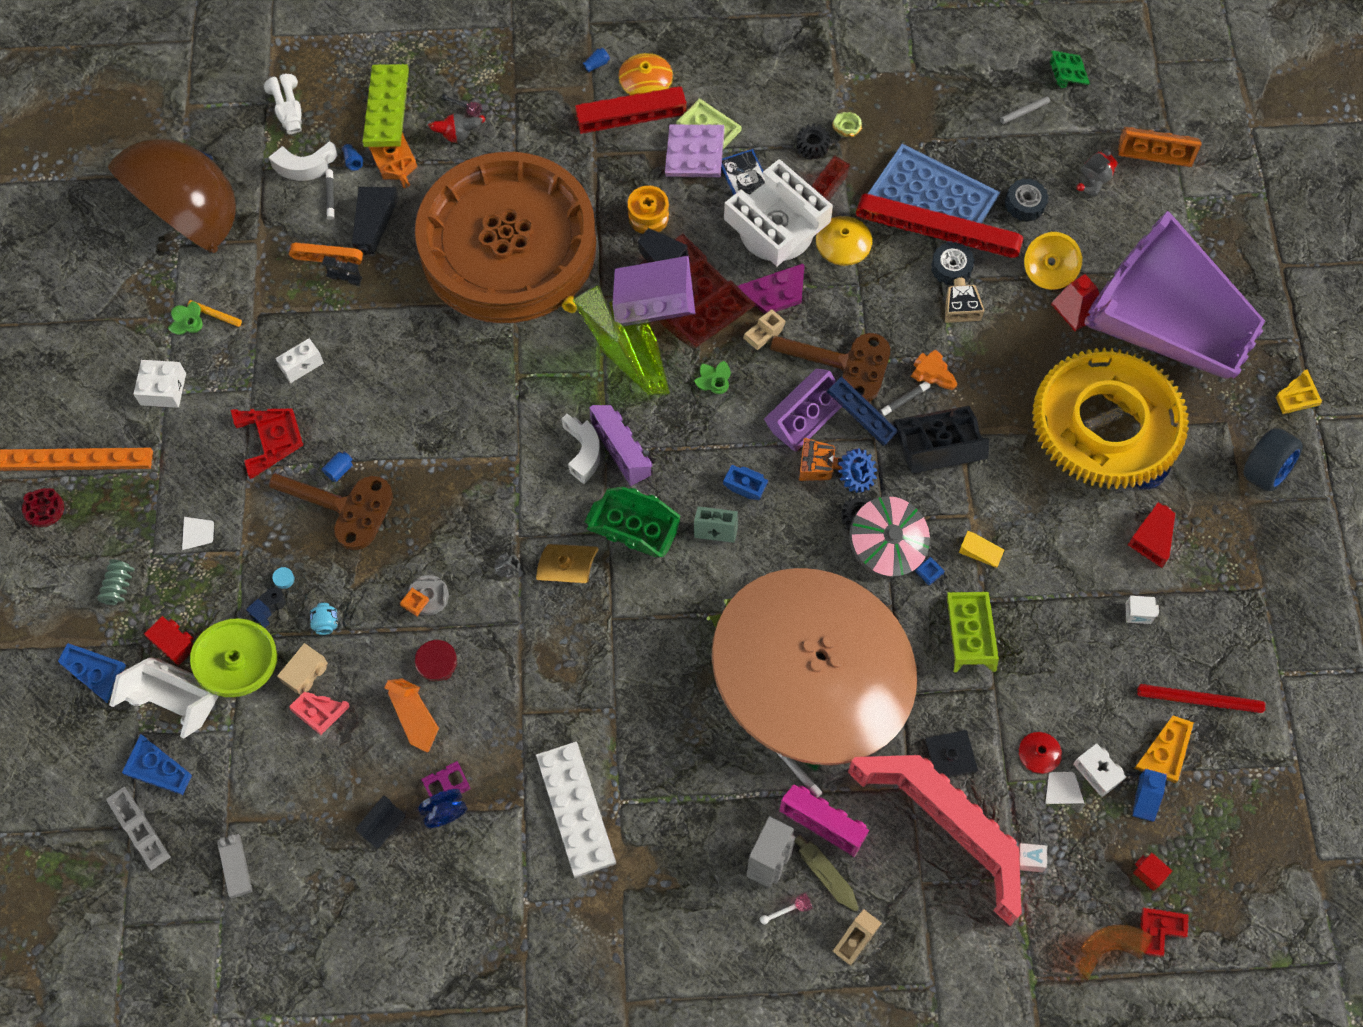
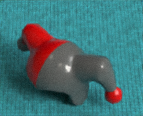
[425,113,485,143]
[1076,149,1118,197]

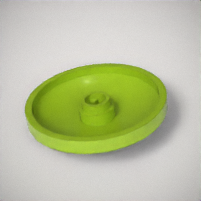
[190,619,277,697]

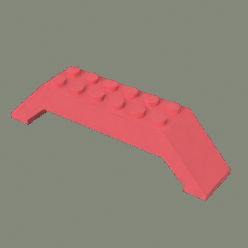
[848,755,1021,926]

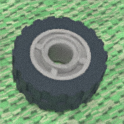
[1005,178,1049,221]

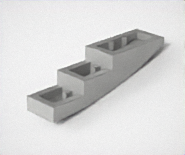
[106,786,170,870]

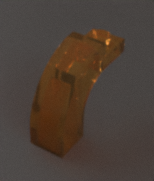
[1077,925,1152,981]

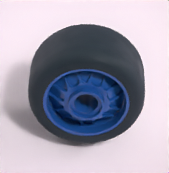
[1243,428,1303,491]

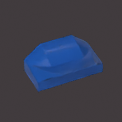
[723,465,768,500]

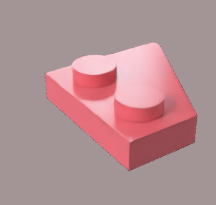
[289,692,350,735]

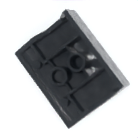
[894,406,989,473]

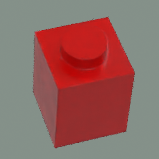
[1133,853,1172,891]

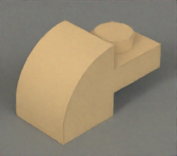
[743,309,786,350]

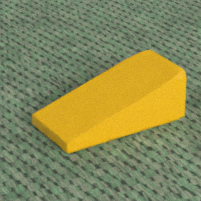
[959,531,1004,568]

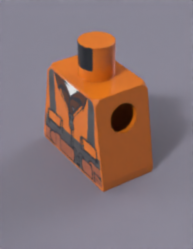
[799,438,843,481]

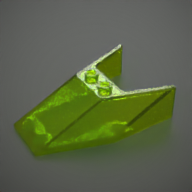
[573,286,670,395]

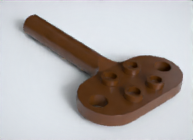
[770,333,891,402]
[269,473,393,550]

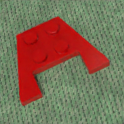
[231,408,303,479]

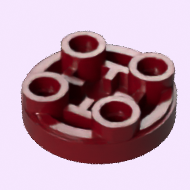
[22,488,64,528]
[415,640,457,681]

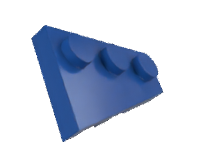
[58,643,126,703]
[122,734,192,795]

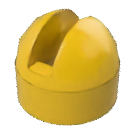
[562,296,579,313]

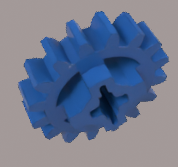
[838,449,877,493]

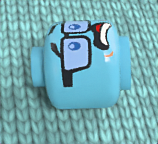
[310,603,338,635]

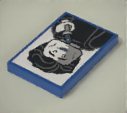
[721,149,765,196]

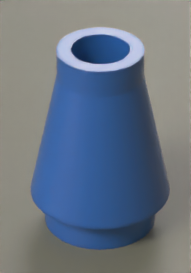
[583,47,610,72]
[342,144,363,171]

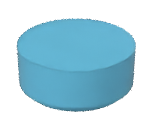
[272,567,294,589]

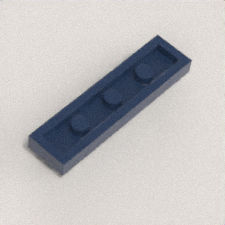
[827,376,898,446]

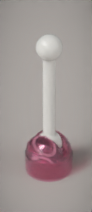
[760,892,813,924]

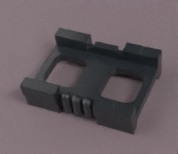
[322,256,362,286]

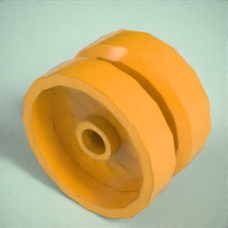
[628,186,669,234]

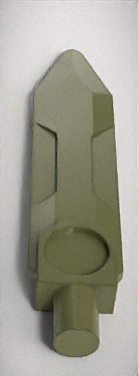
[794,835,859,911]

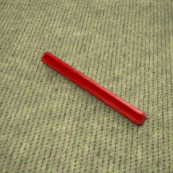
[1137,684,1266,713]

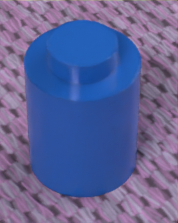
[322,452,353,483]

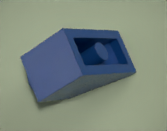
[1132,769,1167,822]

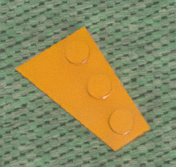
[1134,716,1194,783]

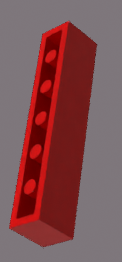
[575,86,687,134]

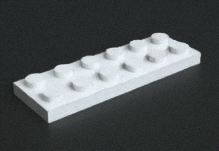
[536,742,616,878]

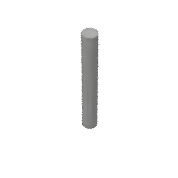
[1000,96,1050,124]

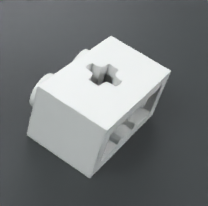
[276,338,324,383]
[1073,743,1126,797]

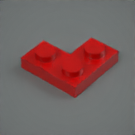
[1139,908,1189,957]

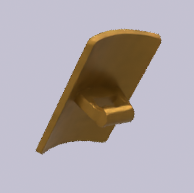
[536,544,598,583]

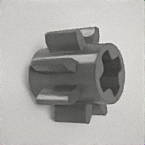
[495,552,520,579]

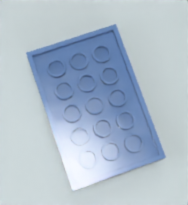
[868,144,1000,247]

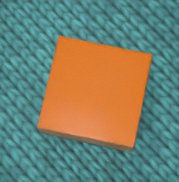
[400,588,429,616]

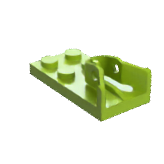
[947,592,999,672]

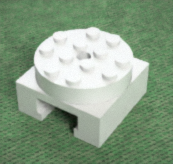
[724,159,833,266]

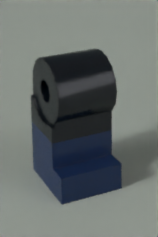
[246,587,286,628]

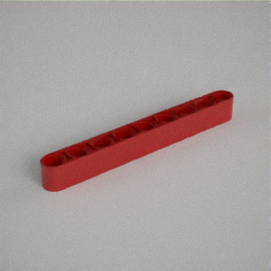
[856,194,1023,258]

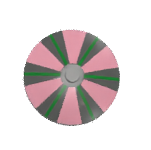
[849,496,930,578]

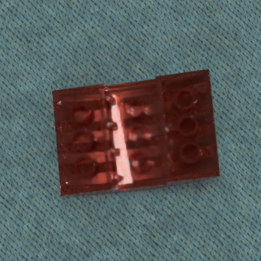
[638,234,755,348]

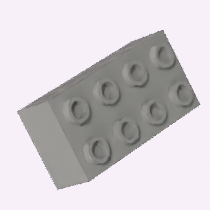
[747,816,796,888]

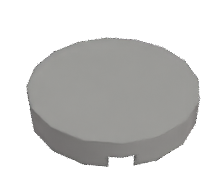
[408,575,449,616]

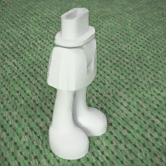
[264,74,302,134]

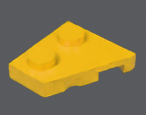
[1276,370,1322,414]

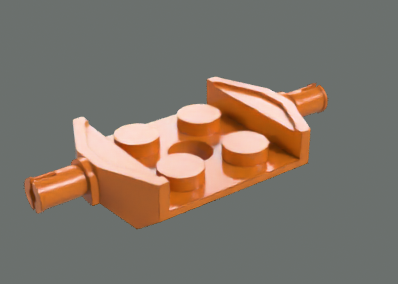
[368,133,417,188]

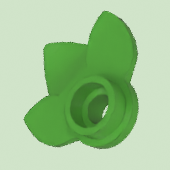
[168,301,203,335]
[694,361,731,394]

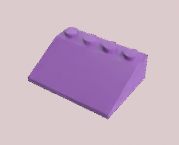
[613,256,695,326]

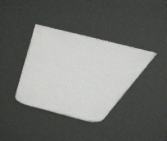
[182,517,214,550]
[1046,772,1084,804]

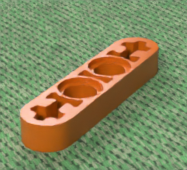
[289,243,363,265]

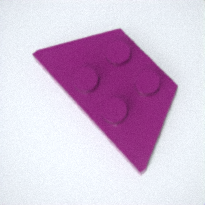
[736,264,804,314]

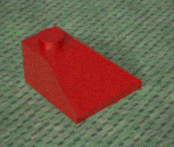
[1051,274,1100,332]

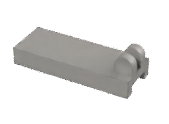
[217,834,253,899]

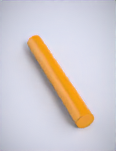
[188,300,242,327]

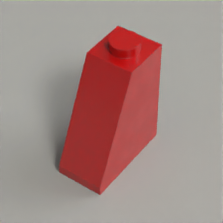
[1128,502,1176,568]

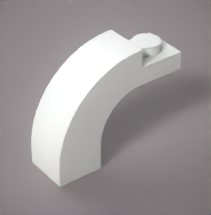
[269,141,338,181]
[562,414,600,484]

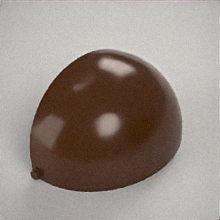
[108,139,236,253]

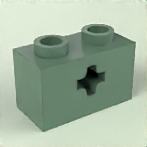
[694,507,738,543]

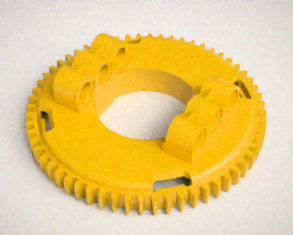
[1032,347,1189,489]

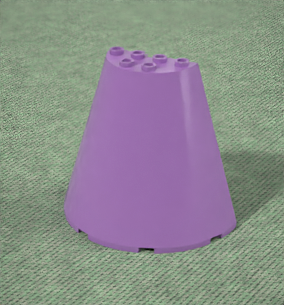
[1085,211,1265,379]

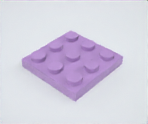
[665,124,725,177]

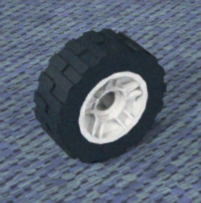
[931,242,975,286]

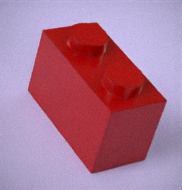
[144,616,194,666]

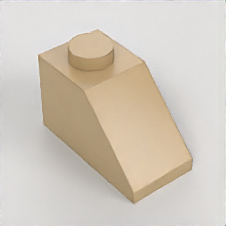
[833,910,882,966]

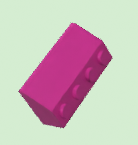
[780,785,869,857]

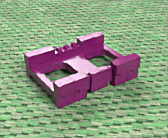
[421,761,471,807]

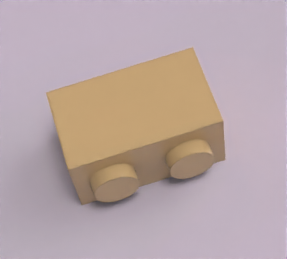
[278,643,328,695]

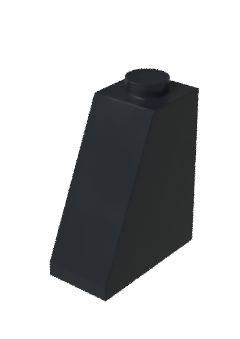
[638,228,689,263]

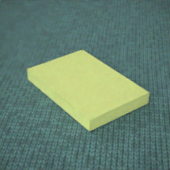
[676,98,742,149]

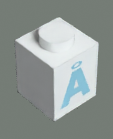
[1125,596,1159,624]
[1018,843,1047,872]

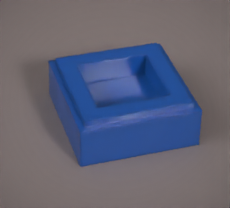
[915,557,945,586]

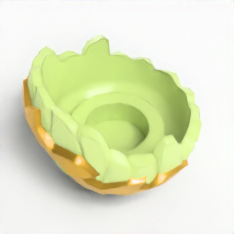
[832,112,862,137]

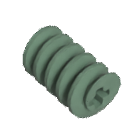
[97,559,134,605]

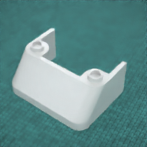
[109,658,219,738]

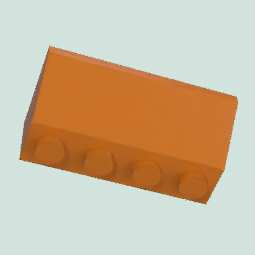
[1118,127,1202,167]

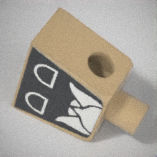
[945,278,984,323]

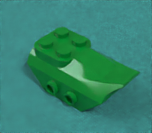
[584,487,680,558]

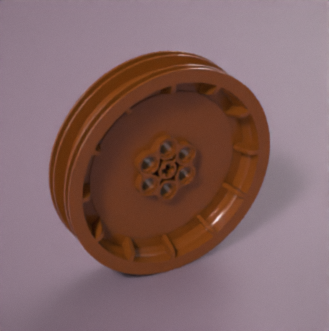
[415,152,596,323]

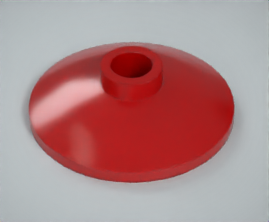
[1019,732,1062,774]

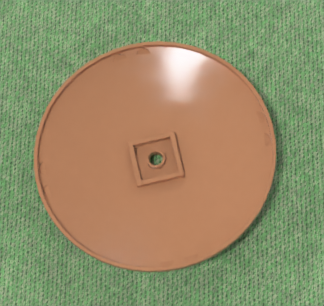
[712,568,917,765]

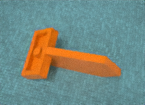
[385,679,439,752]

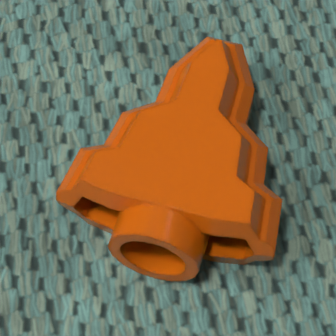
[911,350,957,390]

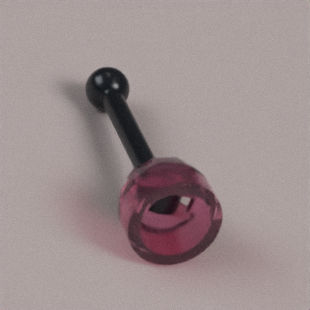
[441,94,482,117]

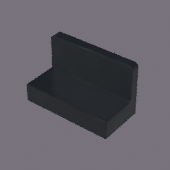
[355,795,406,849]

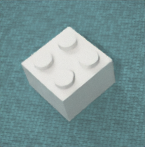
[134,360,186,408]

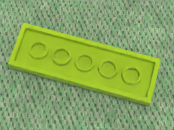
[363,64,409,147]

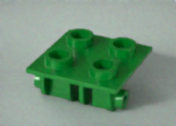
[1050,50,1090,88]

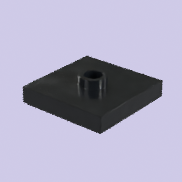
[925,730,978,778]

